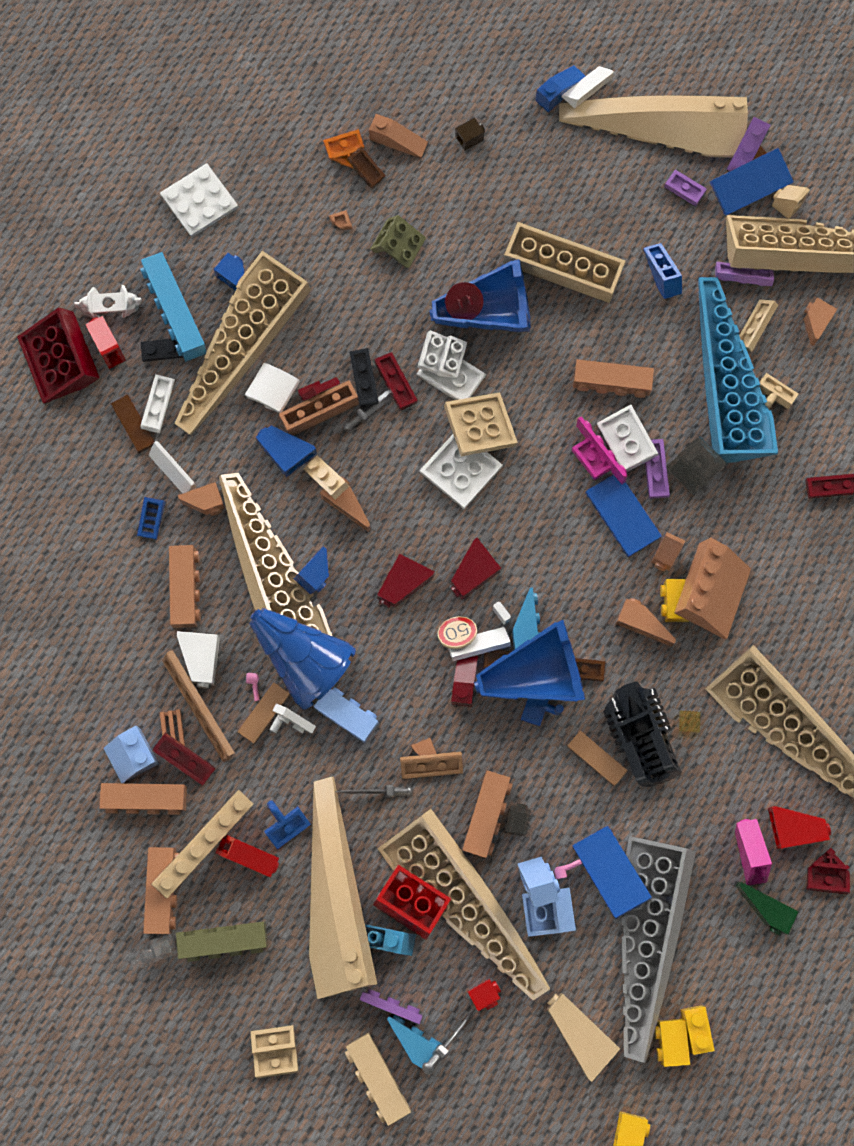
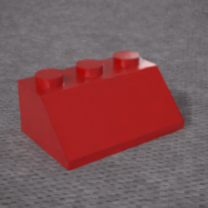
[373,864,451,940]

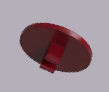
[445,282,483,320]

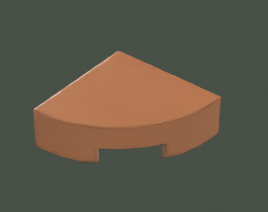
[329,210,352,230]
[411,738,437,756]

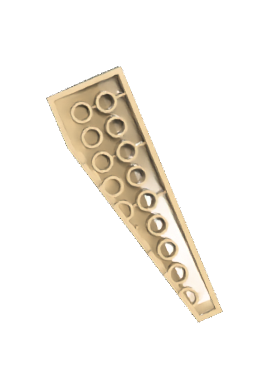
[559,96,748,158]
[175,251,311,435]
[219,473,332,636]
[705,645,854,798]
[309,776,377,999]
[378,809,550,1000]

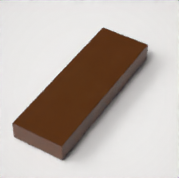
[110,394,155,453]

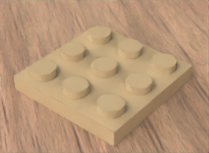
[444,392,518,457]

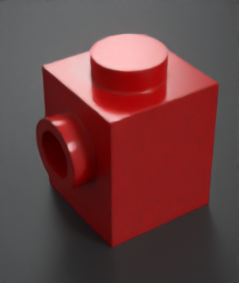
[467,979,501,1011]

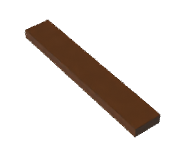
[483,650,605,682]

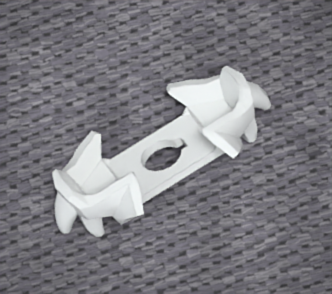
[74,285,142,318]

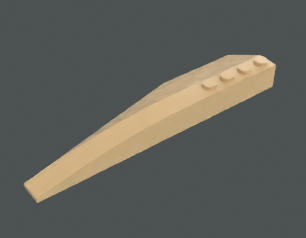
[726,215,854,273]

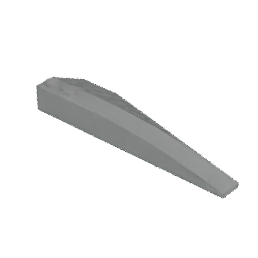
[622,836,696,1063]

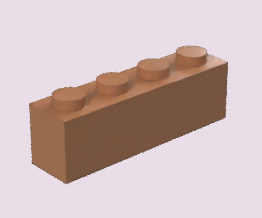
[573,359,654,398]
[279,380,359,436]
[169,545,201,628]
[462,770,513,859]
[99,783,187,815]
[143,847,179,934]

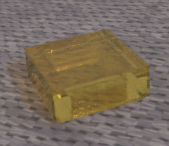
[679,710,701,733]

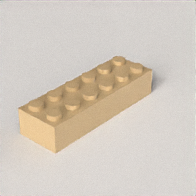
[503,222,625,303]

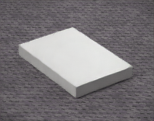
[417,359,486,400]
[597,405,659,472]

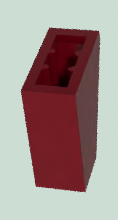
[450,537,501,600]
[377,554,435,608]

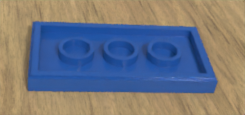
[710,148,794,216]
[585,474,662,557]
[572,826,652,919]

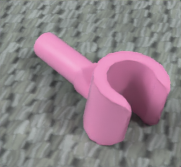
[246,673,260,701]
[554,859,582,879]

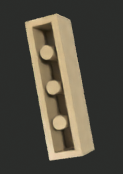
[345,1032,411,1126]

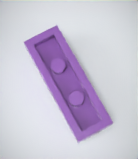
[727,117,771,171]
[715,262,774,286]
[645,439,670,499]
[360,989,422,1024]

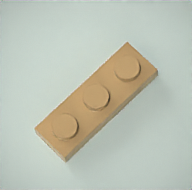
[739,300,778,352]
[304,455,349,500]

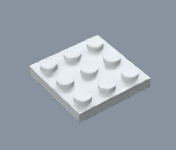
[160,163,239,238]
[420,434,503,509]

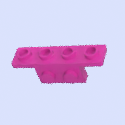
[572,417,627,484]

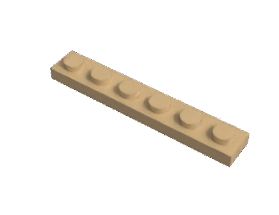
[151,790,253,898]

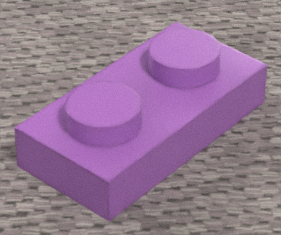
[664,170,707,207]

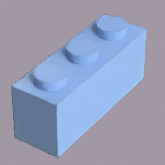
[314,687,379,743]
[518,857,560,908]

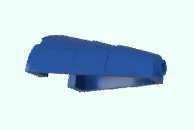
[430,259,531,332]
[249,608,356,710]
[474,620,585,702]

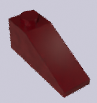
[451,655,478,707]

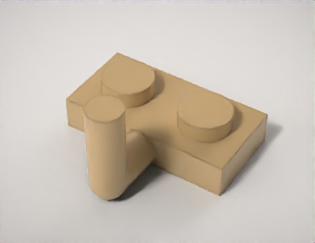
[760,373,798,409]

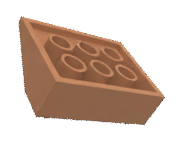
[674,538,751,639]

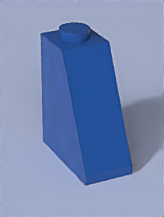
[256,425,317,477]

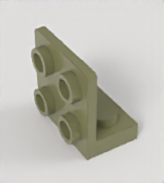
[370,215,426,268]

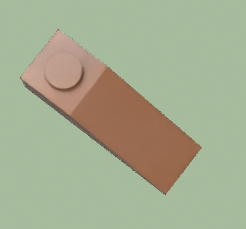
[369,114,428,158]
[320,477,371,532]
[616,598,676,647]

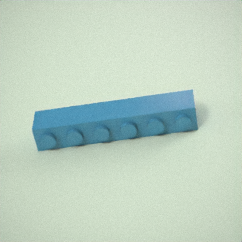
[140,252,207,362]

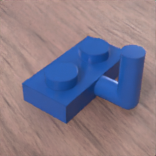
[521,699,564,727]
[264,801,311,849]

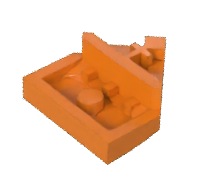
[323,129,364,169]

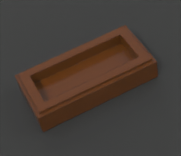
[347,146,386,188]

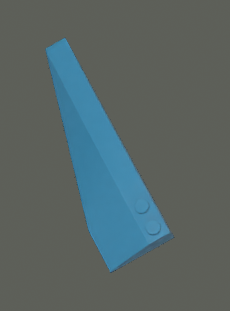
[698,277,778,463]

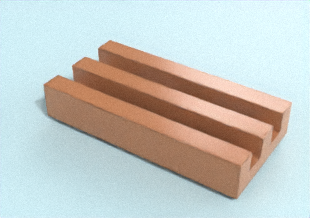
[160,709,185,746]

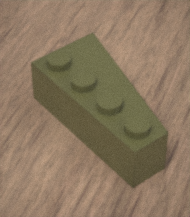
[176,921,268,962]

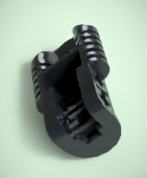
[603,682,682,787]

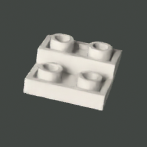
[417,330,467,378]
[245,363,300,413]

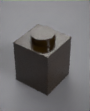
[455,117,485,151]

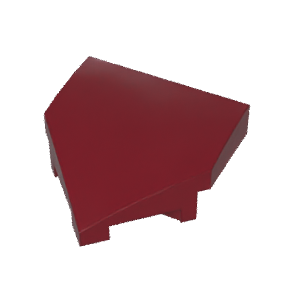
[297,377,341,401]
[806,848,850,895]

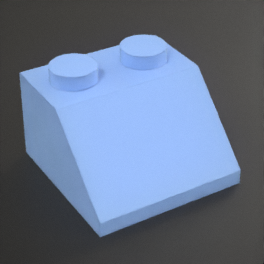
[104,726,159,784]
[522,888,576,937]

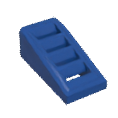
[137,497,166,540]

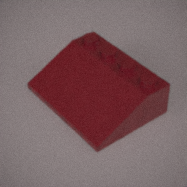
[17,307,100,404]

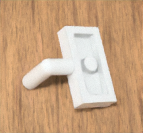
[269,704,316,733]

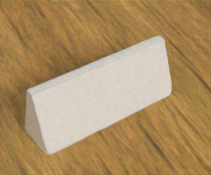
[562,67,614,108]
[149,441,196,494]

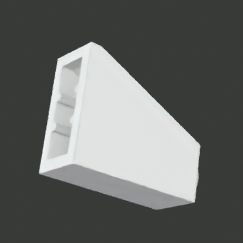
[177,631,220,689]

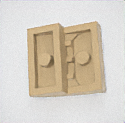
[251,1025,299,1079]

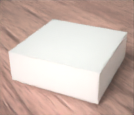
[492,601,511,625]

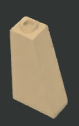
[547,993,620,1082]

